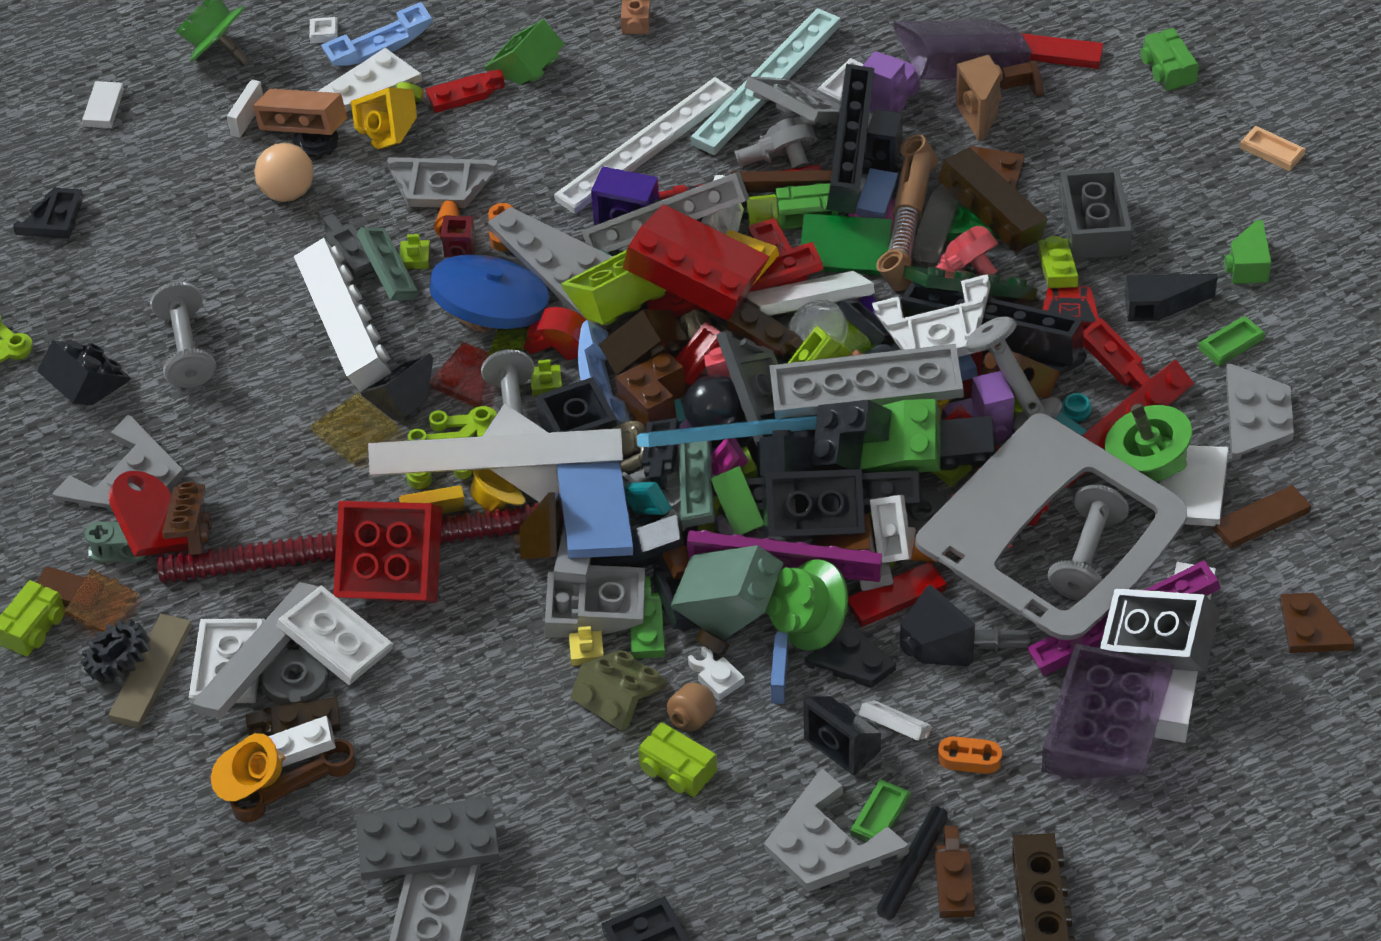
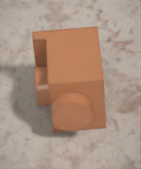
[621,0,651,34]

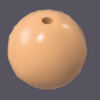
[254,143,314,202]

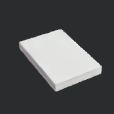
[482,403,559,502]
[1155,445,1229,526]
[276,585,393,685]
[189,618,265,703]

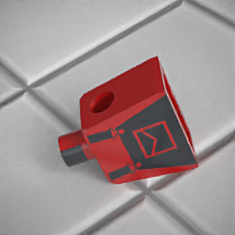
[1043,286,1099,330]

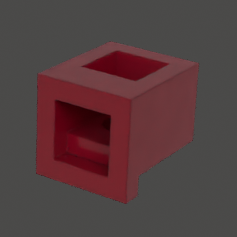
[440,216,476,257]

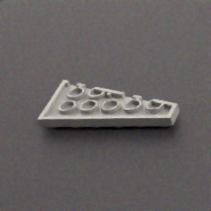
[487,207,645,331]

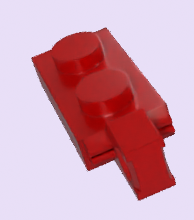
[425,69,505,113]
[1083,318,1150,391]

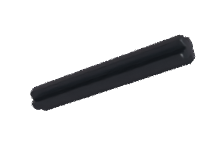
[877,805,948,920]

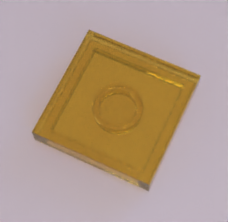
[311,392,398,464]

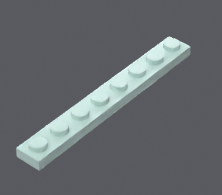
[691,8,840,155]

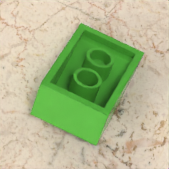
[860,399,941,473]

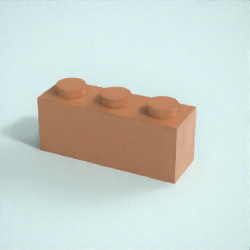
[253,89,348,135]

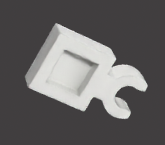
[688,646,745,701]

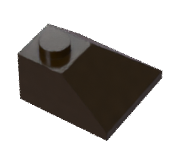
[514,492,560,560]

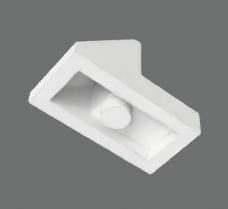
[870,495,916,563]

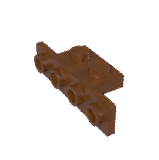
[162,482,212,555]

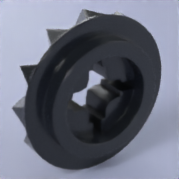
[293,131,339,159]

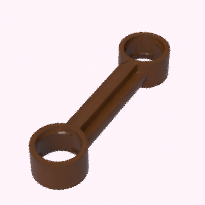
[230,739,356,822]

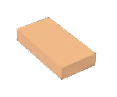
[1240,126,1305,171]

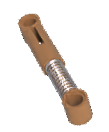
[876,134,939,291]

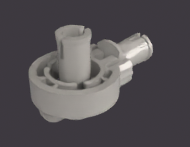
[735,117,817,169]

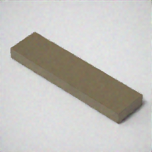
[108,614,192,729]

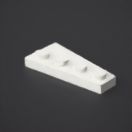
[317,48,422,112]

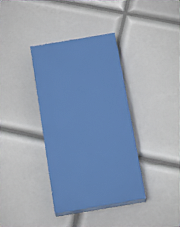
[557,461,633,558]

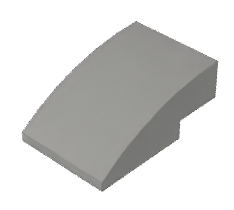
[544,565,645,638]

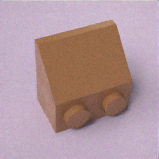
[956,55,1003,141]

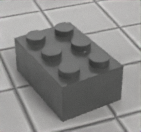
[1058,168,1132,259]

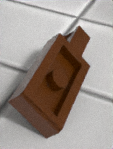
[935,826,975,918]

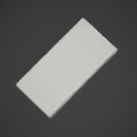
[743,271,875,316]

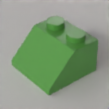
[484,19,565,85]

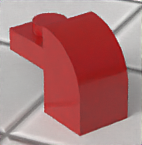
[523,307,586,360]

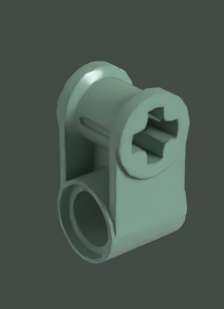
[84,521,146,563]

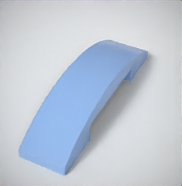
[321,2,433,66]
[578,320,629,425]

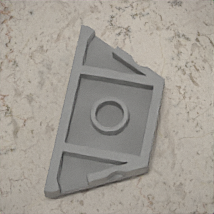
[387,157,498,208]
[1226,364,1294,461]

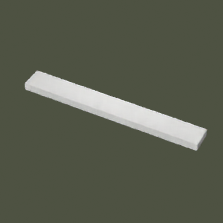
[554,77,735,214]
[368,428,623,476]

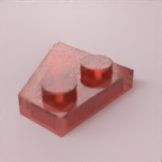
[430,342,489,408]

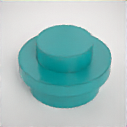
[1061,393,1092,422]

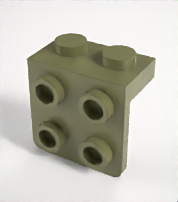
[570,650,668,730]

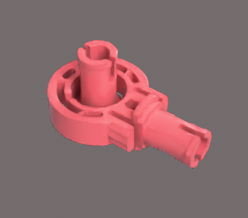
[936,226,998,276]

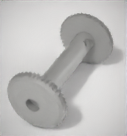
[150,282,217,388]
[966,317,1062,431]
[481,350,535,415]
[1048,485,1129,601]

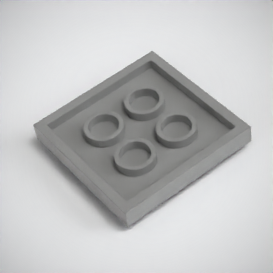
[745,76,840,125]

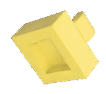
[569,626,604,666]

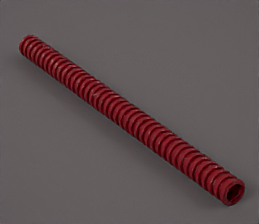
[157,503,563,584]

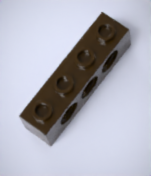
[1012,833,1075,941]

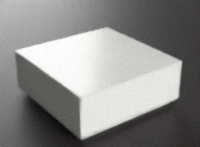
[309,17,338,44]

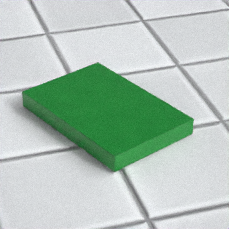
[801,214,892,275]

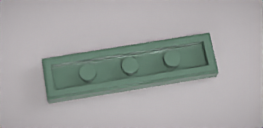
[679,441,715,528]

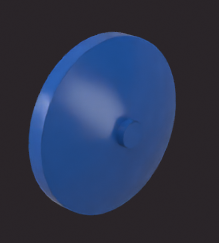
[429,255,549,329]

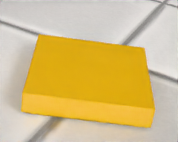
[399,485,465,514]

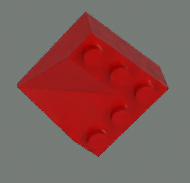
[333,501,442,603]

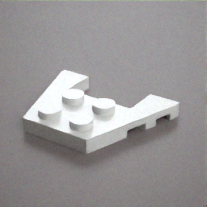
[872,274,991,357]

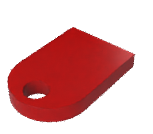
[108,471,189,557]

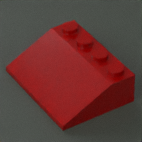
[623,204,770,321]

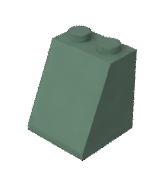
[670,545,783,640]

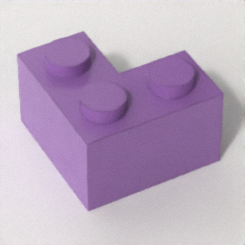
[863,51,920,113]
[941,371,1015,443]

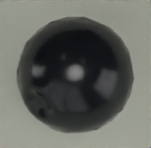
[684,374,745,428]

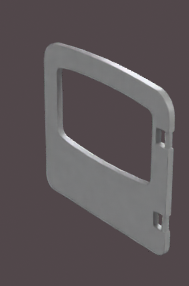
[915,413,1187,640]

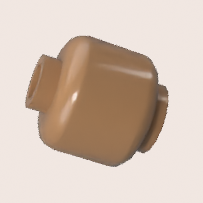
[667,682,716,732]

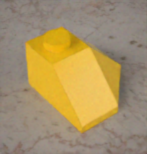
[351,87,417,150]

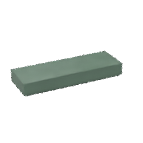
[356,227,419,301]

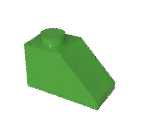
[1224,220,1271,284]

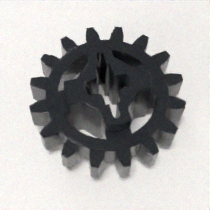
[81,619,150,683]

